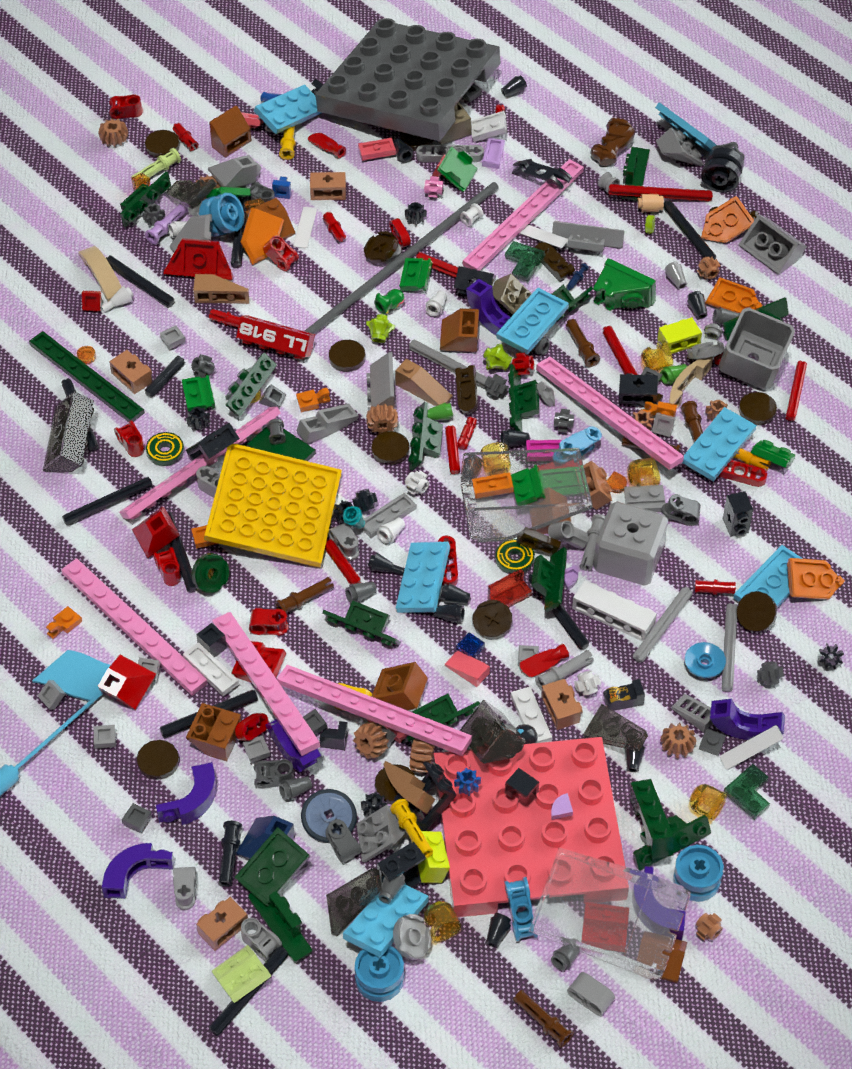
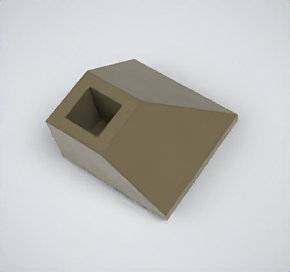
[493,273,532,314]

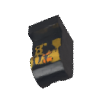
[603,679,645,711]

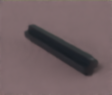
[145,355,185,398]

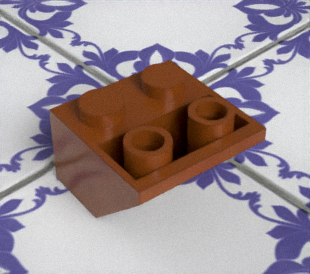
[209,105,251,158]
[440,308,479,352]
[186,703,242,762]

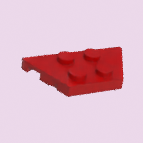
[163,238,234,280]

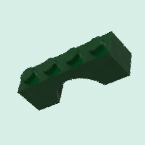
[630,779,674,859]

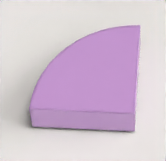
[563,565,578,590]
[551,793,573,820]

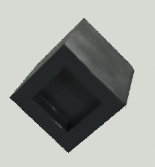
[196,623,227,657]
[319,721,348,751]
[505,768,539,798]

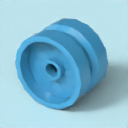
[199,193,244,237]
[673,845,724,902]
[354,946,404,1002]

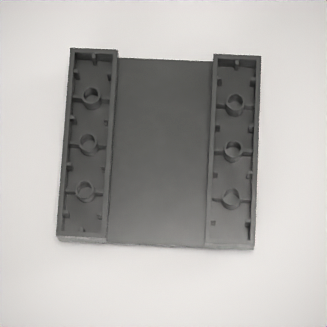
[315,18,501,141]

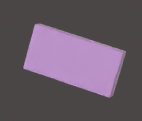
[482,138,505,169]

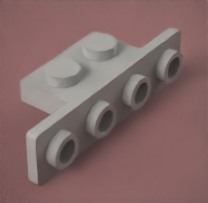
[552,221,625,253]

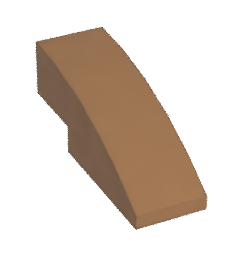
[383,761,435,814]

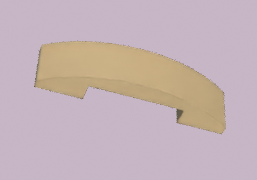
[78,246,121,301]
[669,357,713,409]

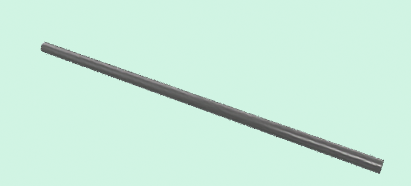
[304,182,499,334]

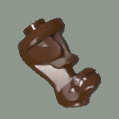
[590,118,635,166]

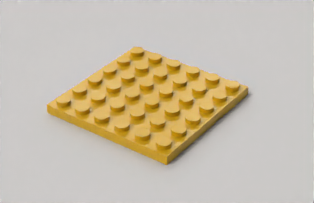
[204,443,342,568]

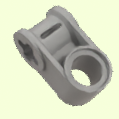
[328,523,359,561]
[173,867,196,910]
[241,918,282,961]

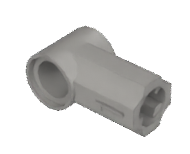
[548,520,589,549]

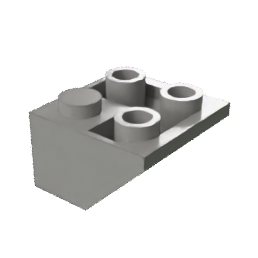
[656,128,704,166]
[208,155,257,188]
[357,805,406,862]

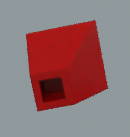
[132,507,180,558]
[98,654,156,710]

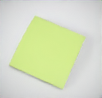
[211,945,271,1003]

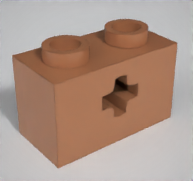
[310,172,346,200]
[109,350,152,394]
[541,679,583,730]
[196,897,248,951]

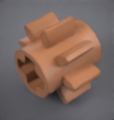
[697,257,721,279]
[705,400,728,421]
[633,409,654,431]
[695,913,723,940]

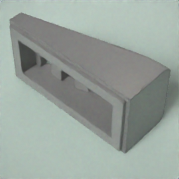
[671,694,713,733]

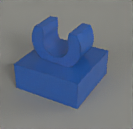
[272,176,291,199]

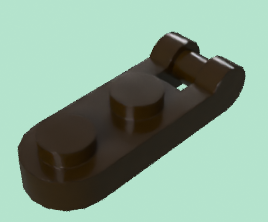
[534,242,575,281]
[455,365,478,414]

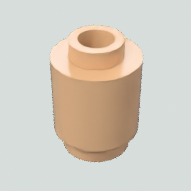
[638,194,664,212]

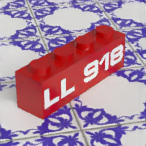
[236,315,316,359]

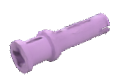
[145,203,188,244]

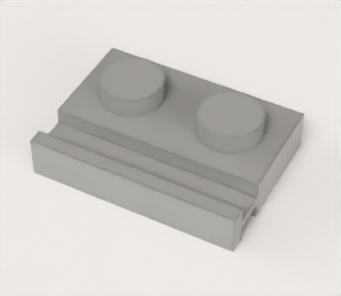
[624,485,665,512]

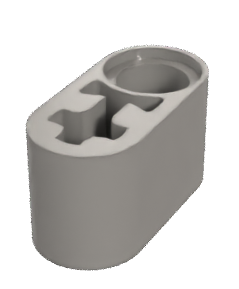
[196,466,221,498]
[567,972,615,1016]

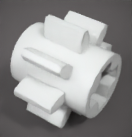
[405,471,429,495]
[574,671,601,695]

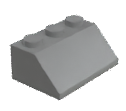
[738,215,807,274]
[366,352,394,411]

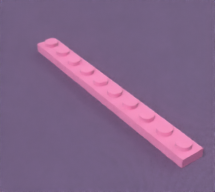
[463,159,584,271]
[536,357,684,470]
[119,407,281,520]
[61,558,208,696]
[212,612,321,756]
[277,664,472,756]

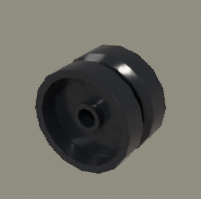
[701,147,744,193]

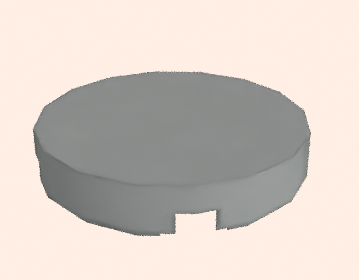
[687,341,724,359]
[393,914,431,960]

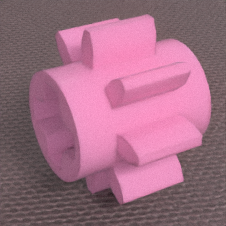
[424,176,444,198]

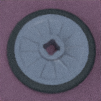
[301,789,357,843]

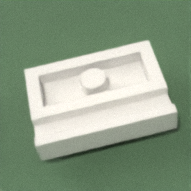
[471,111,507,142]

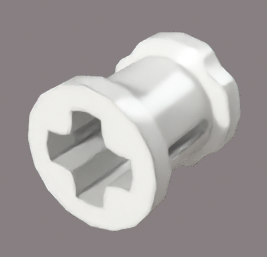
[460,203,484,226]

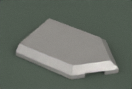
[170,214,212,252]

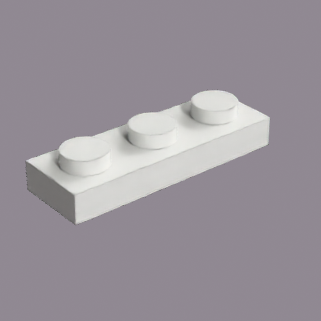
[183,642,239,696]
[511,687,552,743]

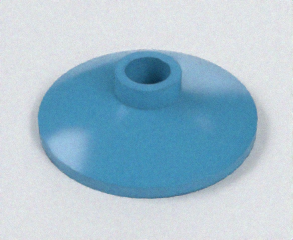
[685,642,726,678]

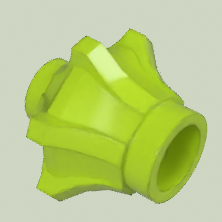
[366,314,395,343]
[483,343,512,370]

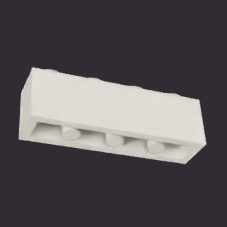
[572,580,657,641]

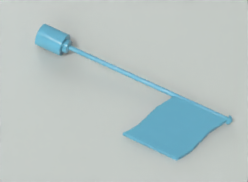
[0,650,110,796]

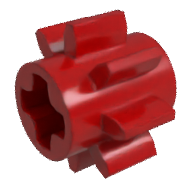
[512,352,535,375]

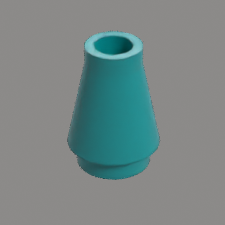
[343,506,365,529]

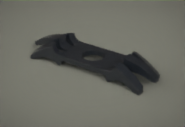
[512,159,572,189]

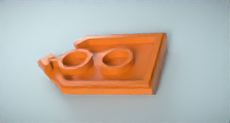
[701,196,754,243]
[241,208,284,265]
[705,277,762,313]
[787,558,845,600]

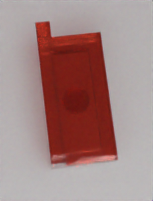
[487,569,532,608]

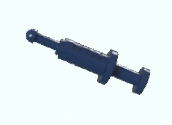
[566,263,589,291]

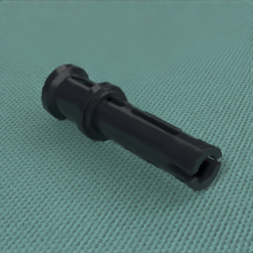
[218,820,242,887]

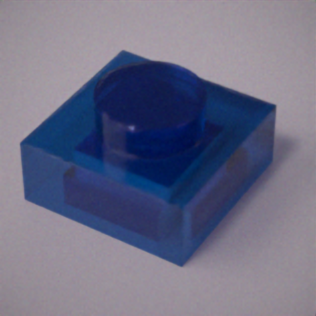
[456,632,485,658]

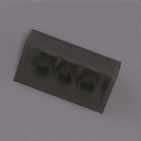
[43,391,94,472]
[459,699,526,764]

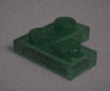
[505,241,545,282]
[723,764,770,820]

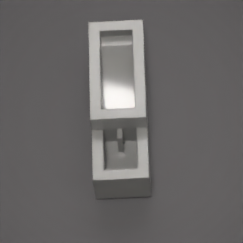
[296,404,359,443]

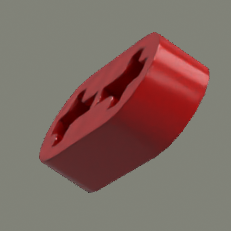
[389,218,411,248]
[235,713,269,741]

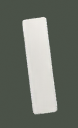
[293,207,317,248]
[520,225,568,248]
[720,726,783,769]

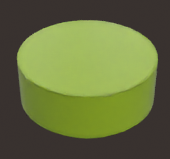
[645,215,655,233]

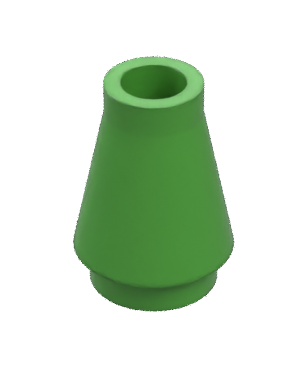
[660,364,687,385]
[427,402,454,421]

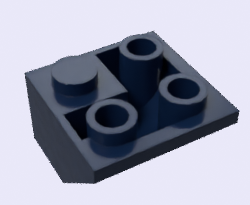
[236,815,295,860]

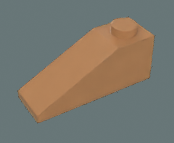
[193,274,250,304]
[395,359,453,406]

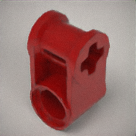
[109,94,143,119]
[263,236,299,271]
[114,420,145,457]
[153,547,181,586]
[249,608,289,635]

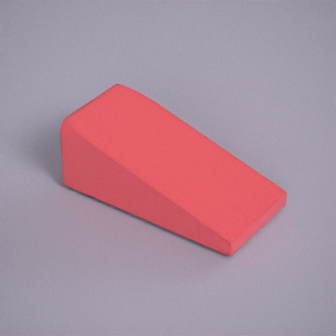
[445,651,490,687]

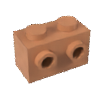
[575,461,612,510]

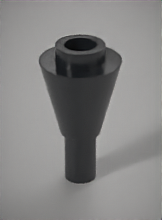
[368,552,405,576]

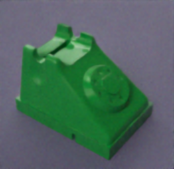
[593,258,656,311]

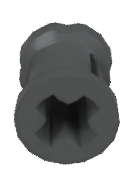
[267,419,286,445]

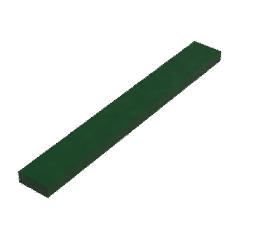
[29,331,145,422]

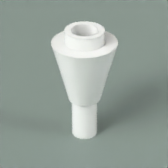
[101,286,134,312]

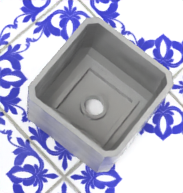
[719,308,795,390]
[593,502,668,586]

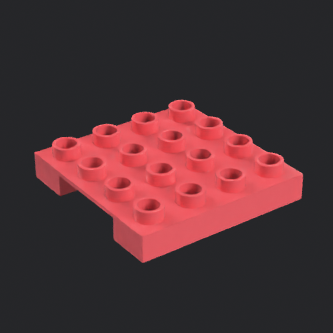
[434,737,629,918]

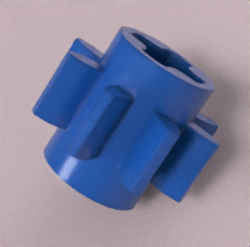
[454,768,481,796]

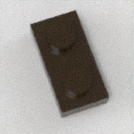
[516,527,561,556]

